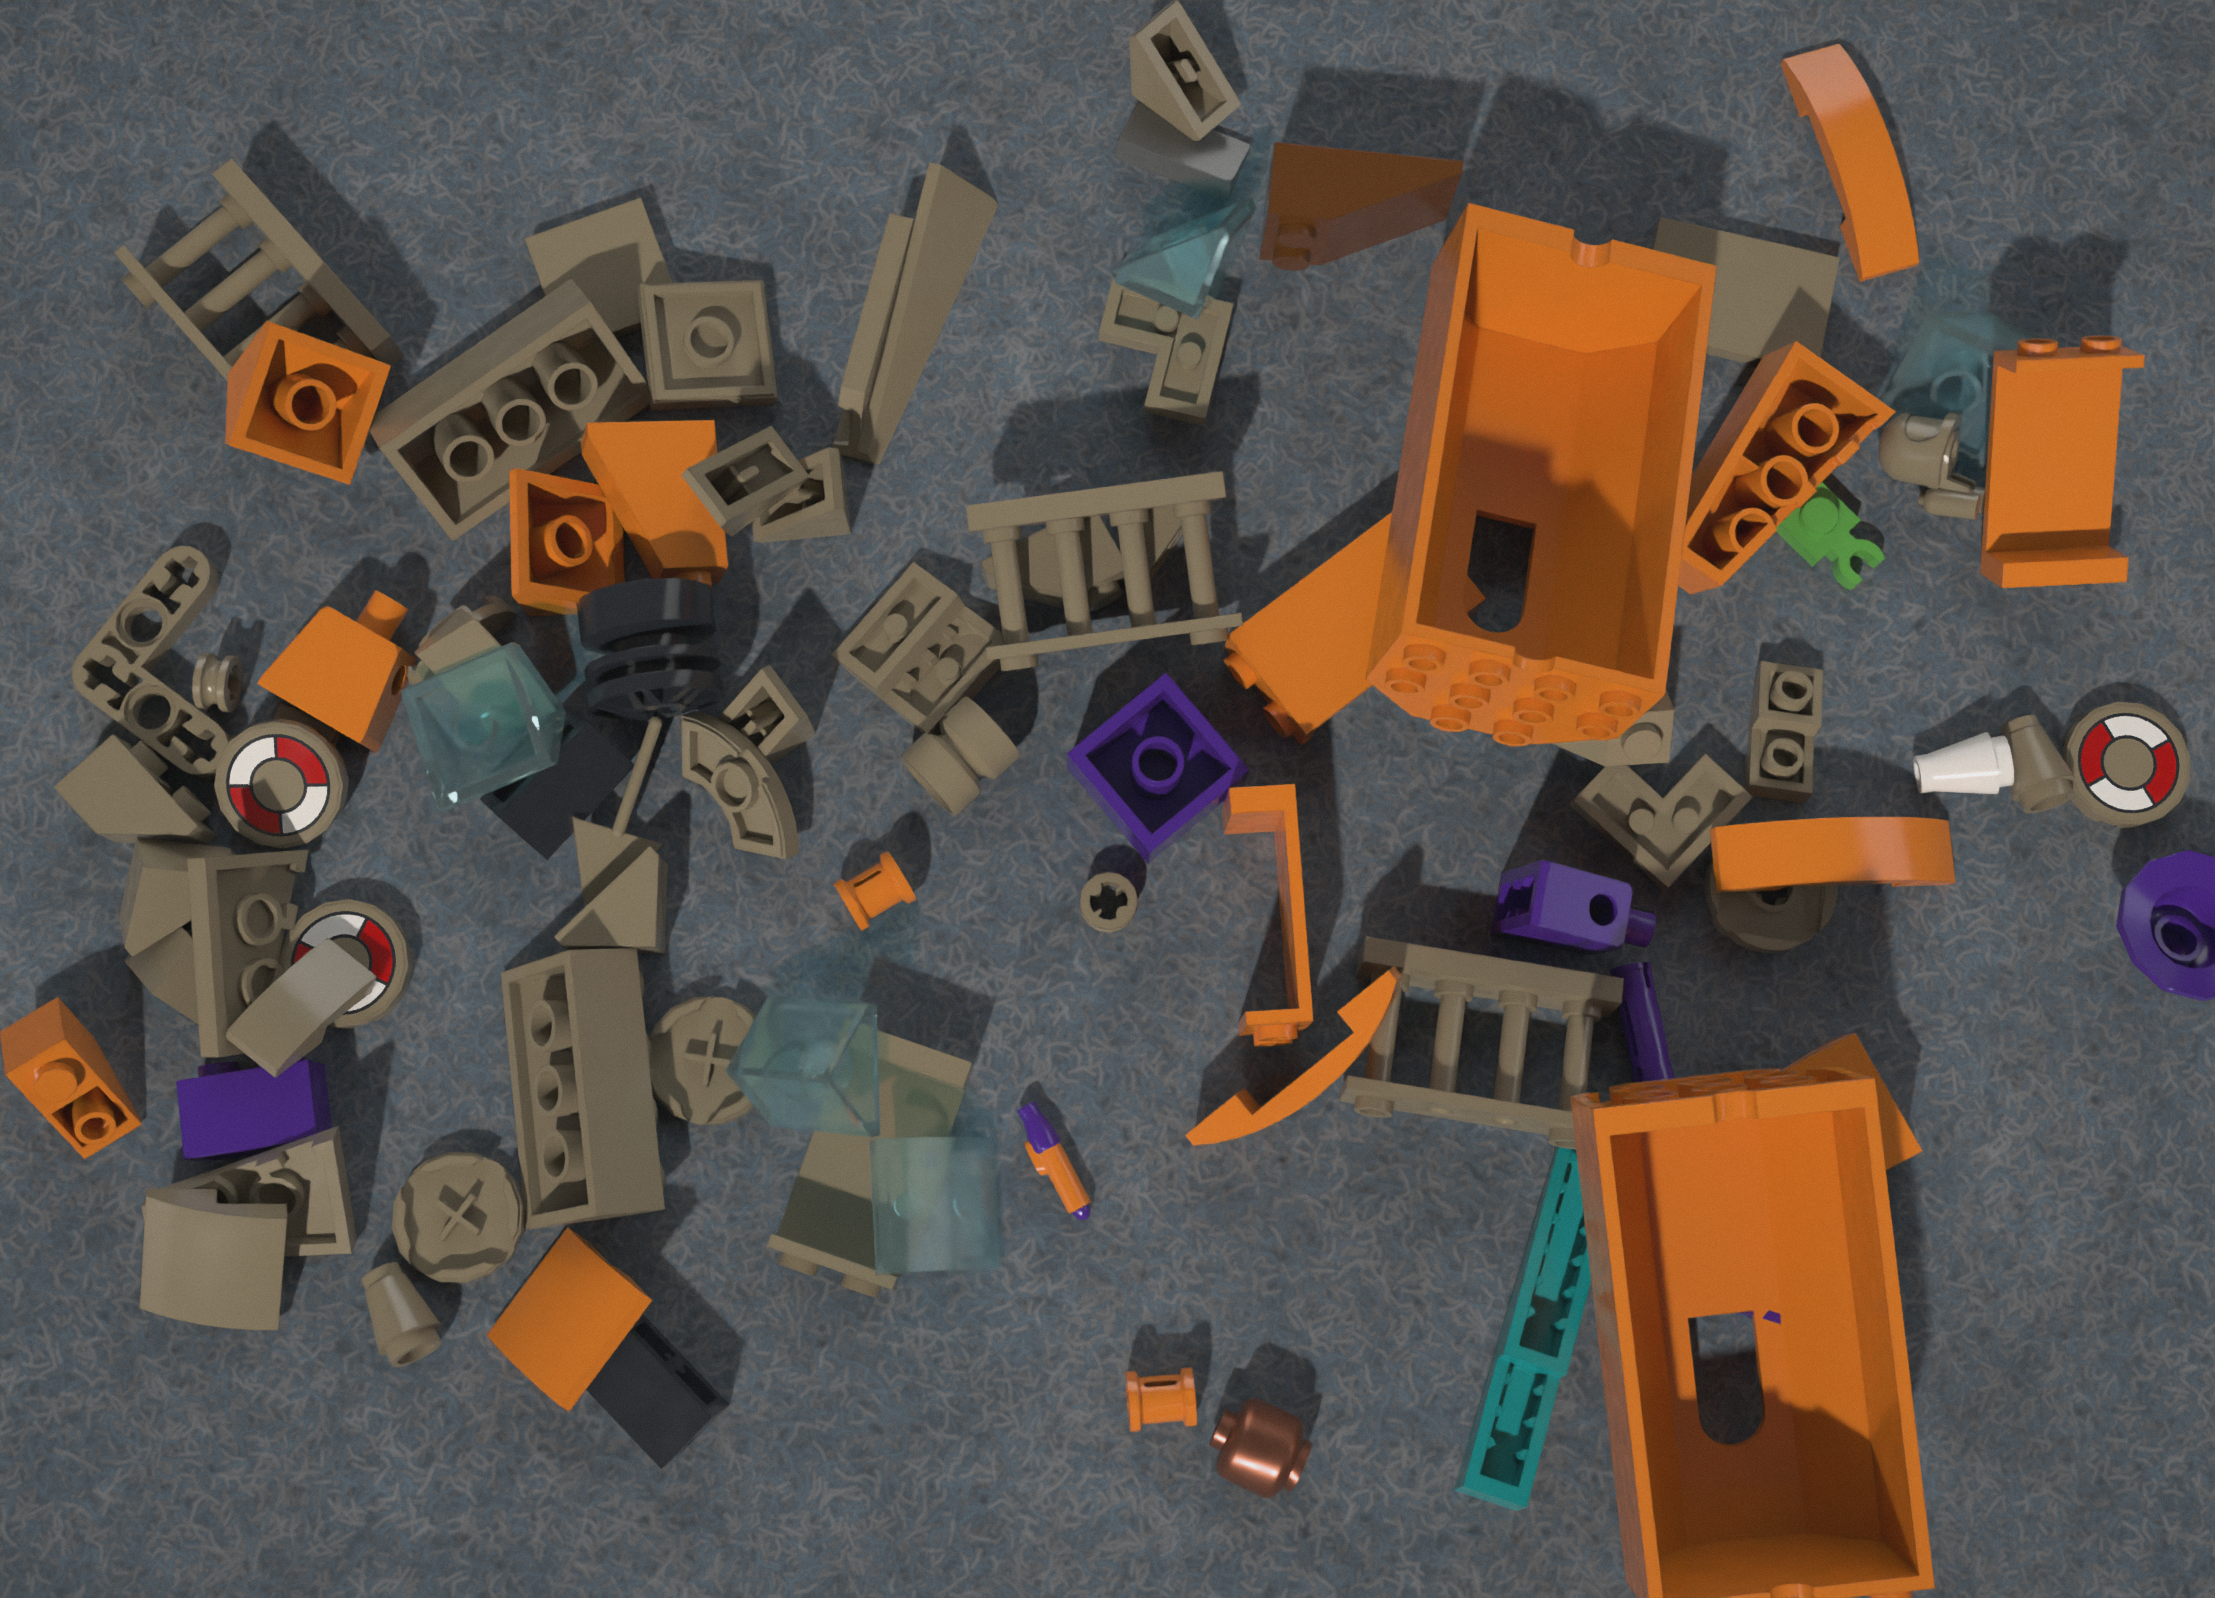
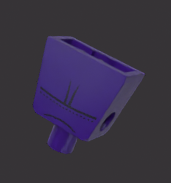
[1490,860,1656,955]

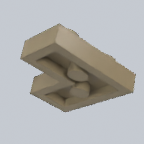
[1099,275,1234,426]
[1569,753,1753,891]

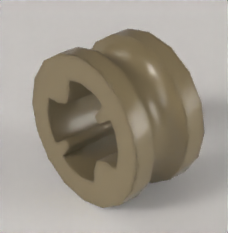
[192,652,244,712]
[1080,872,1138,933]

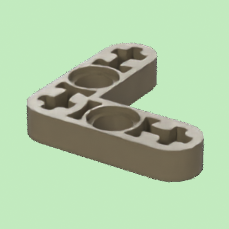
[72,546,233,780]

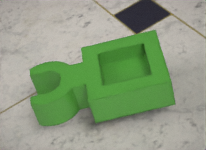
[1776,482,1885,590]

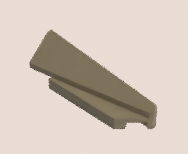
[832,162,998,465]

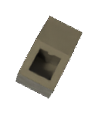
[54,734,217,845]

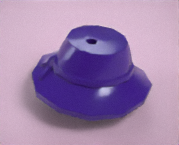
[2116,850,2215,1002]

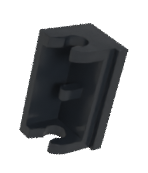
[480,705,634,860]
[586,1314,730,1469]

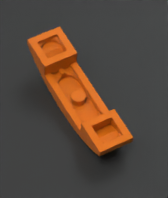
[1780,44,1920,282]
[1710,817,1956,893]
[1185,966,1403,1146]

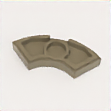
[681,711,799,859]

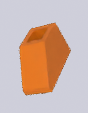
[0,997,142,1159]

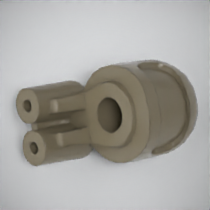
[1878,412,1985,520]

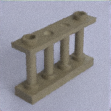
[114,158,405,380]
[966,471,1243,671]
[1339,936,1624,1149]

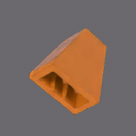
[581,420,728,589]

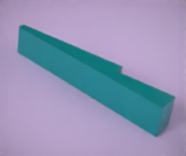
[1454,1147,1591,1511]

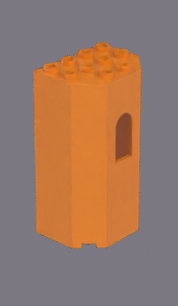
[1366,203,1717,747]
[1570,1067,1935,1598]

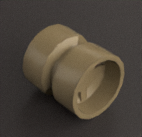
[899,696,1021,817]

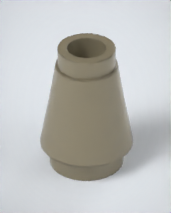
[1999,715,2075,814]
[361,1262,442,1367]

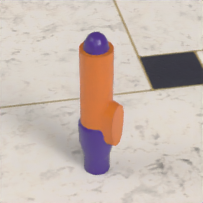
[1017,1101,1091,1220]

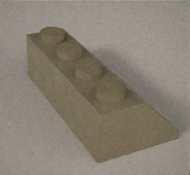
[369,278,650,541]
[501,948,665,1230]

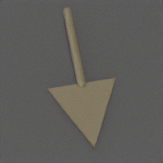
[572,716,663,908]

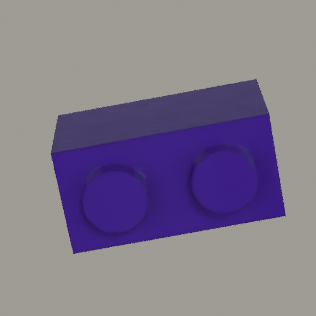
[176,1057,332,1162]

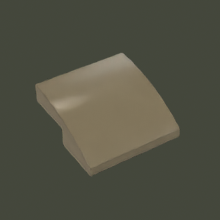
[832,562,1004,736]
[140,1188,287,1330]

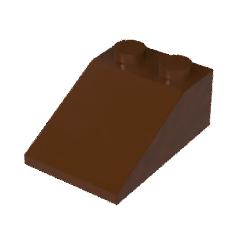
[1259,142,1464,271]

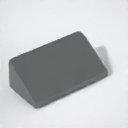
[1116,102,1251,201]

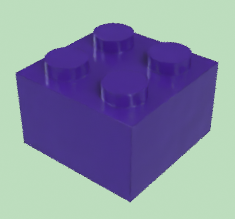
[1067,673,1250,864]

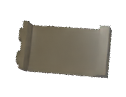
[767,1020,974,1298]

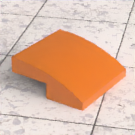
[487,1227,652,1412]

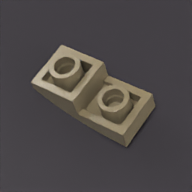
[1743,661,1823,804]
[226,938,377,1078]

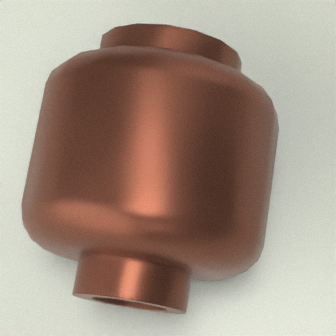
[1209,1398,1312,1499]

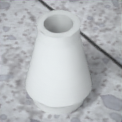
[1913,732,2014,794]

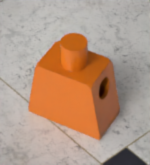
[257,590,416,753]

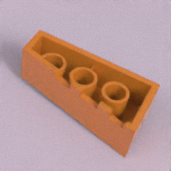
[1678,341,1896,594]

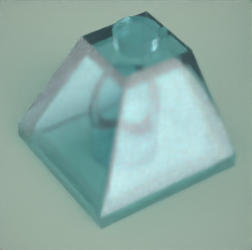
[1879,309,2046,470]

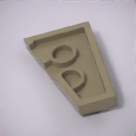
[141,1126,357,1257]

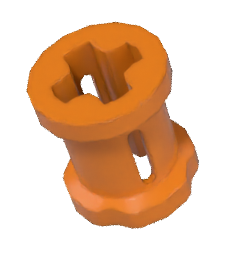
[833,850,917,931]
[1125,1367,1197,1432]

